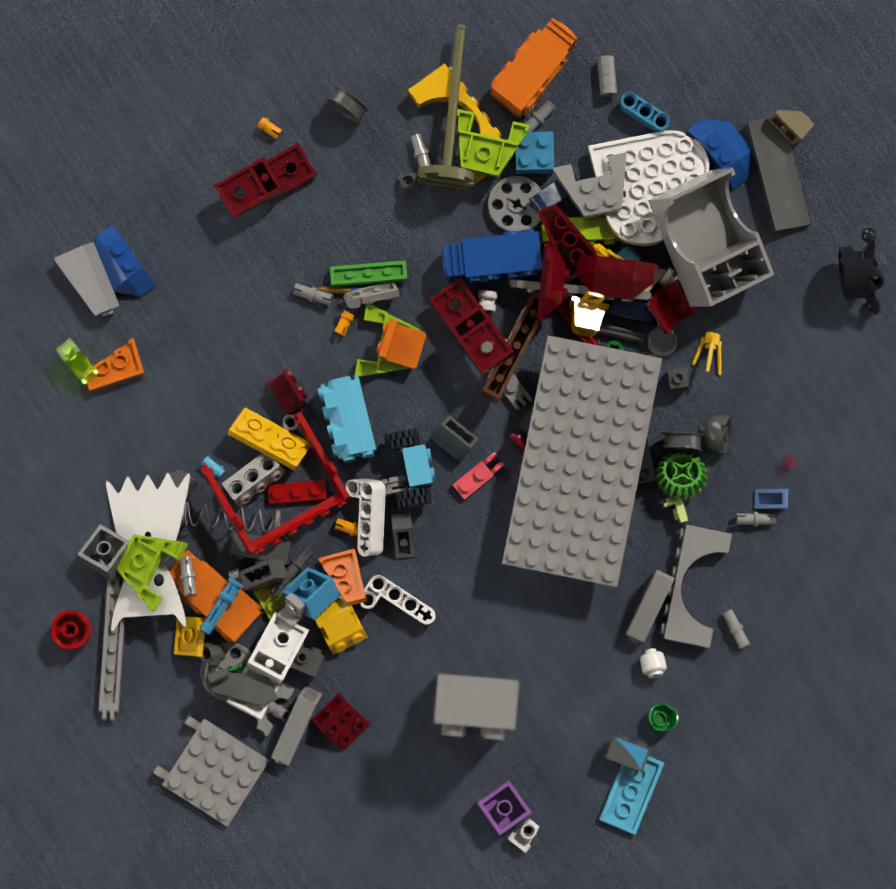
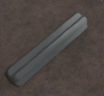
[598,323,645,343]

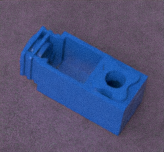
[442,229,542,286]

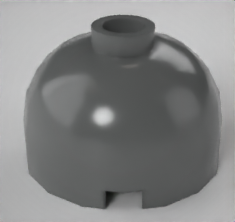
[700,414,732,453]

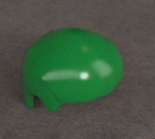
[647,704,679,733]

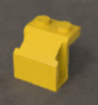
[315,595,368,655]

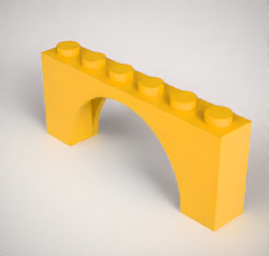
[408,64,502,184]

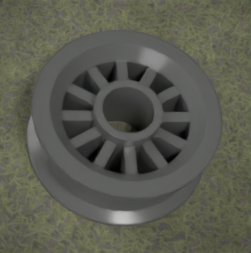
[326,86,369,124]
[661,432,704,452]

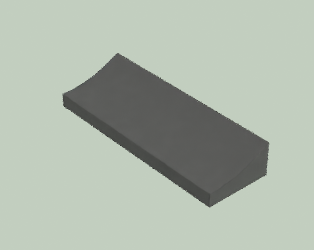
[745,119,811,234]

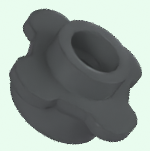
[398,172,418,193]

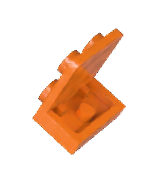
[376,319,426,369]

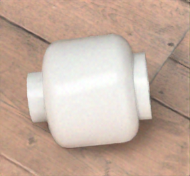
[640,648,667,679]

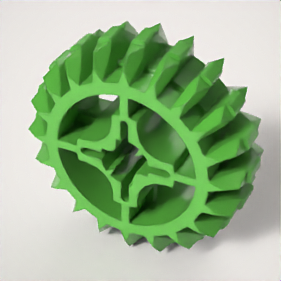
[655,451,708,501]

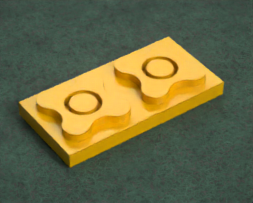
[227,407,311,471]

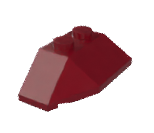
[537,243,570,322]
[577,254,656,300]

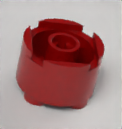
[51,610,93,650]

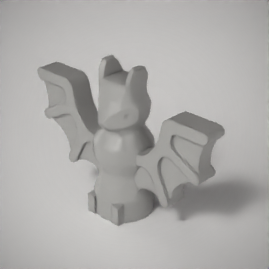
[256,684,294,736]

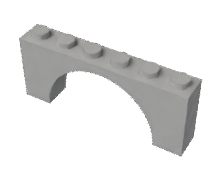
[660,525,732,648]

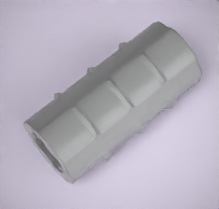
[597,56,617,97]

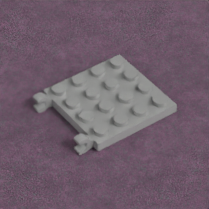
[153,716,270,827]

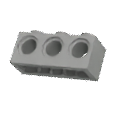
[221,453,285,506]

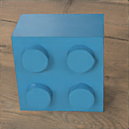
[515,132,554,175]
[281,567,341,619]

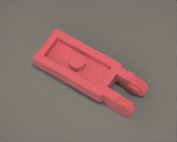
[452,452,505,500]

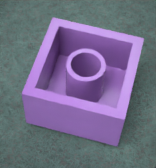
[477,779,532,835]

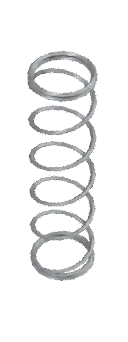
[182,501,281,533]

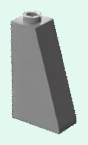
[54,242,120,317]
[625,570,675,644]
[271,686,322,766]

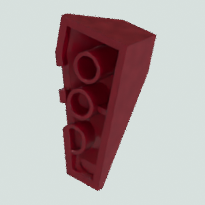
[537,204,598,280]

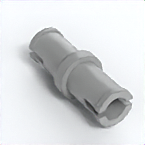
[525,100,556,132]
[410,134,431,167]
[293,283,333,306]
[736,512,776,527]
[179,556,197,597]
[722,609,751,649]

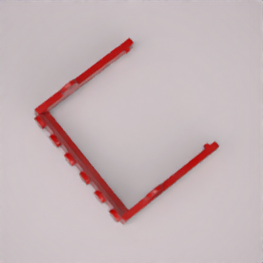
[200,412,350,555]

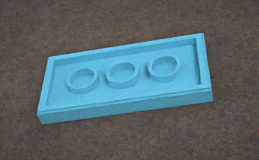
[599,756,664,835]

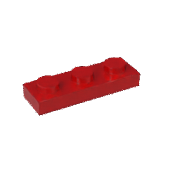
[268,480,327,504]

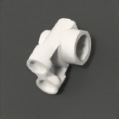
[507,818,540,853]

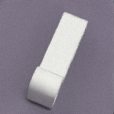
[346,478,386,557]
[360,575,435,625]

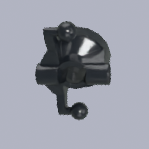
[838,228,884,315]

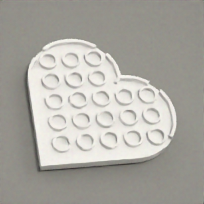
[588,130,709,246]

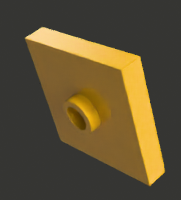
[174,616,206,657]

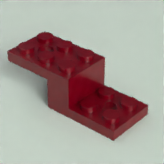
[214,142,317,219]
[429,278,514,374]

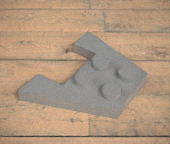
[552,152,627,219]

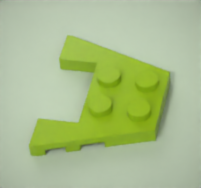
[457,109,530,177]
[355,304,420,377]
[116,534,188,612]

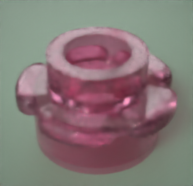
[780,453,798,471]

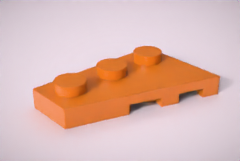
[84,338,145,392]
[318,549,367,606]

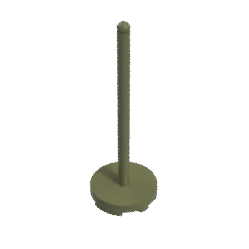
[417,24,475,191]

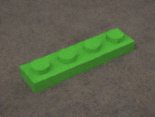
[330,260,407,287]

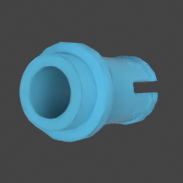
[200,456,225,479]

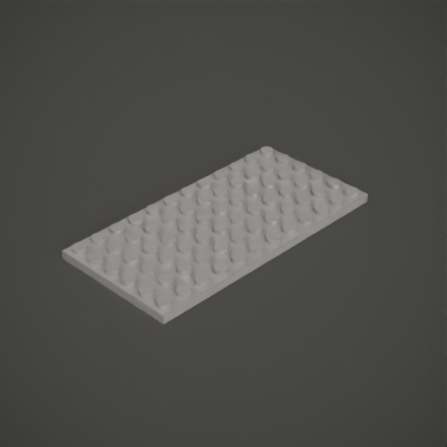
[502,335,662,587]

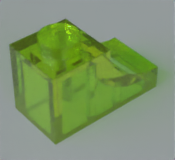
[55,338,99,384]

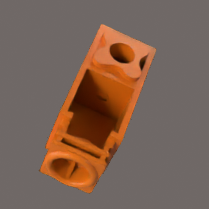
[490,18,578,119]
[168,551,263,642]

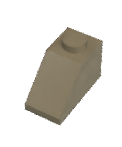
[767,110,814,145]

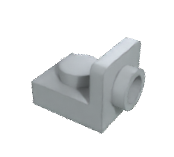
[278,593,305,627]

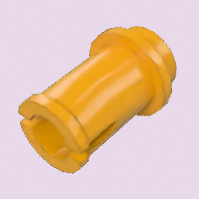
[257,117,282,140]
[334,311,354,336]
[335,518,358,537]

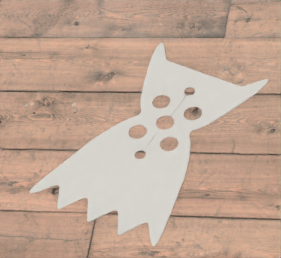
[106,473,190,631]

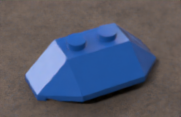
[687,119,753,190]
[95,225,156,297]

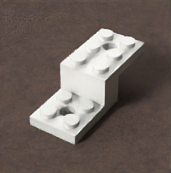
[227,612,309,721]

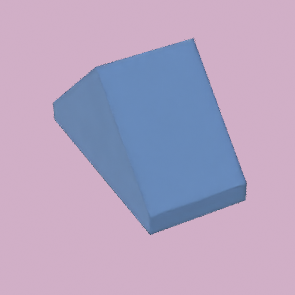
[754,489,788,510]

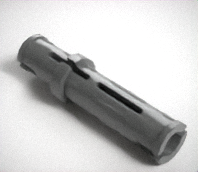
[268,546,314,598]

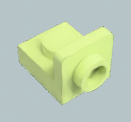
[662,496,688,524]

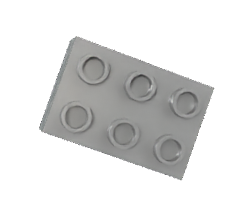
[648,167,774,307]
[434,674,519,740]

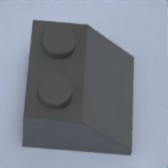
[77,524,129,582]

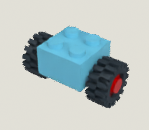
[384,429,436,509]

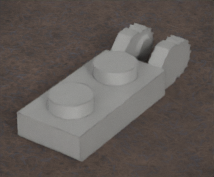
[344,282,399,309]

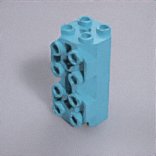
[318,375,377,463]

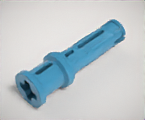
[200,577,244,634]

